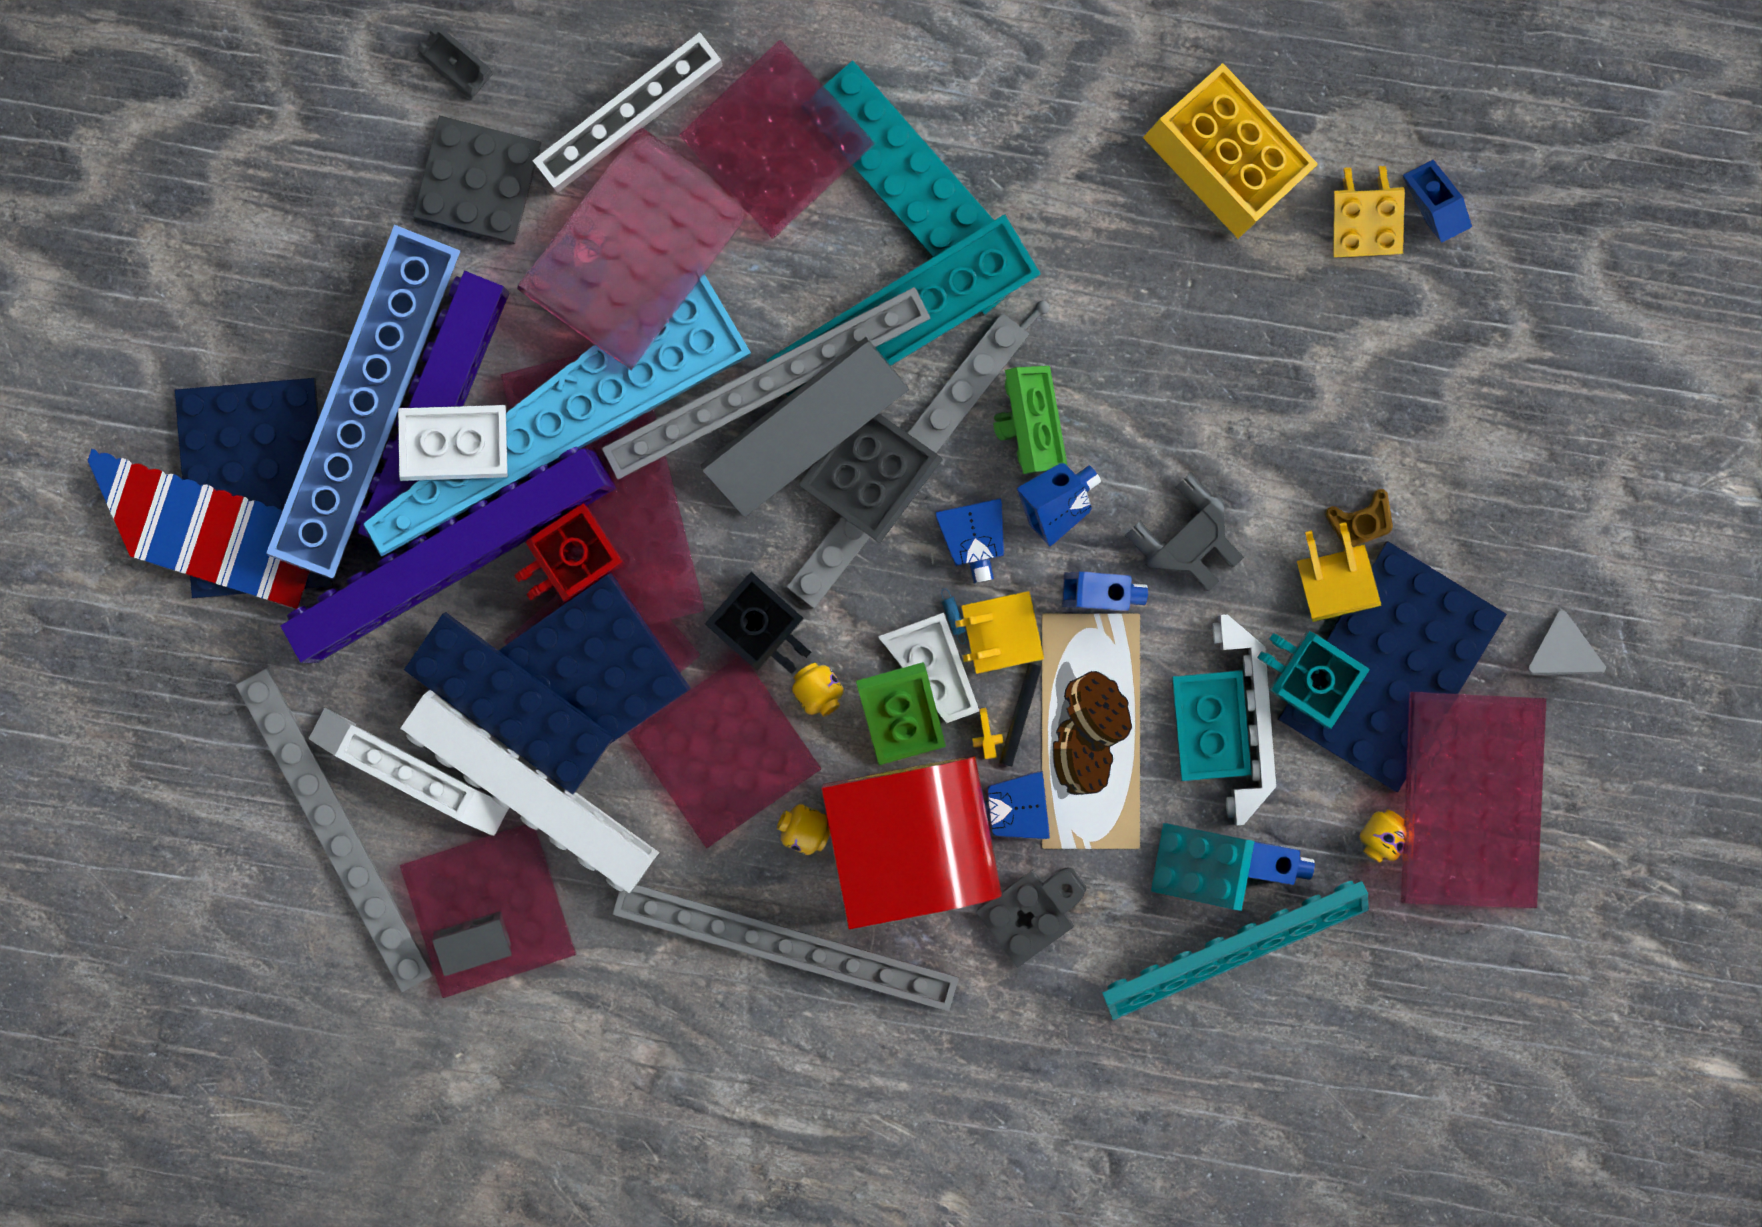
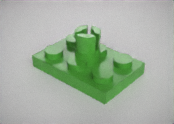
[993,366,1068,474]
[856,662,946,765]

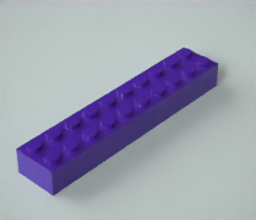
[280,446,617,663]

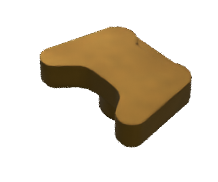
[1325,489,1393,547]

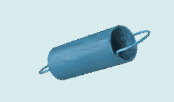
[941,588,966,644]

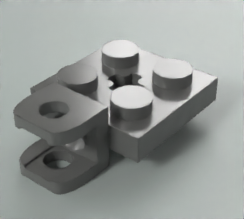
[976,868,1086,968]

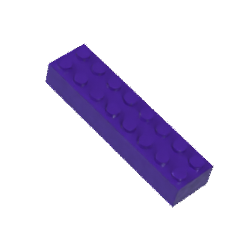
[356,270,510,551]

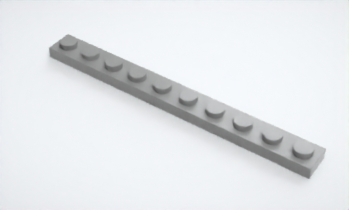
[602,287,931,480]
[787,313,1029,609]
[236,668,434,992]
[612,884,959,1011]

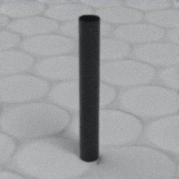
[999,663,1042,767]

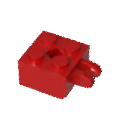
[514,503,625,603]

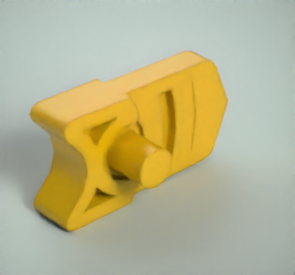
[972,708,1003,759]

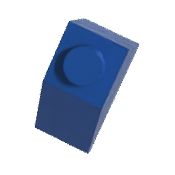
[1403,159,1472,243]

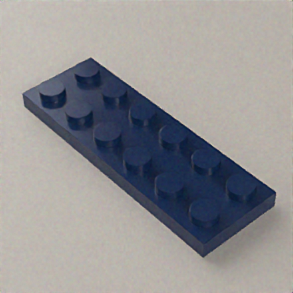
[404,612,615,795]

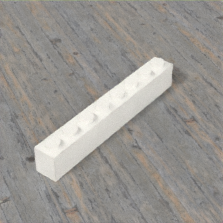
[400,690,659,893]

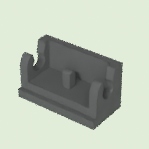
[417,23,493,100]
[432,911,512,976]

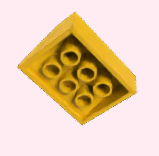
[1143,63,1318,239]

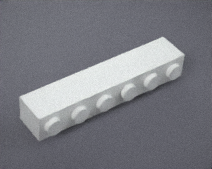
[532,32,723,193]

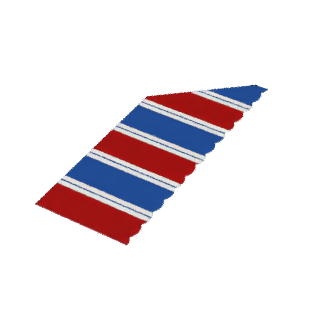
[88,449,310,609]

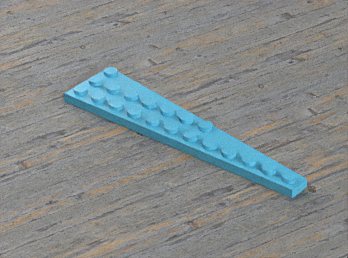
[363,264,751,557]

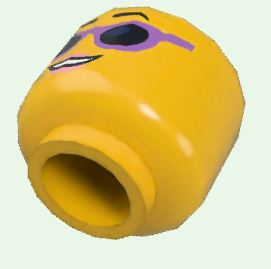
[792,663,844,717]
[777,804,830,855]
[1360,809,1412,863]

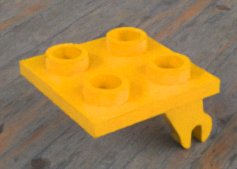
[1333,165,1405,258]
[1297,522,1381,622]
[955,591,1044,674]

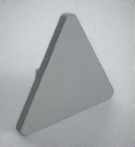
[1528,610,1606,675]

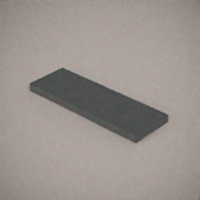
[700,337,909,517]

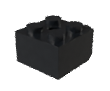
[705,572,812,674]

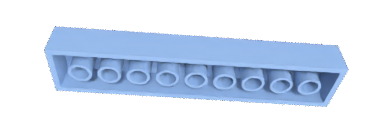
[266,225,460,580]

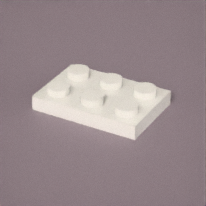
[398,405,508,481]

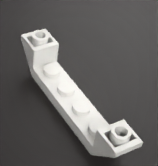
[1212,614,1276,825]
[309,708,509,836]

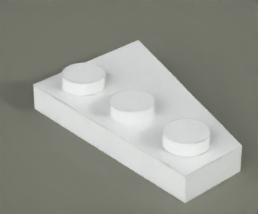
[878,613,979,723]

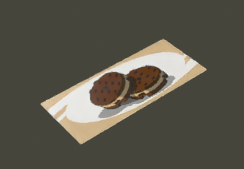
[1042,613,1140,849]

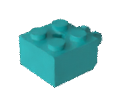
[1257,631,1370,729]

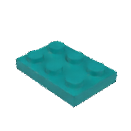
[1172,670,1252,781]
[1151,823,1254,911]

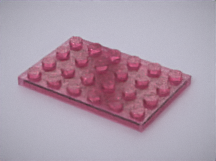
[517,127,754,370]
[1401,692,1546,908]

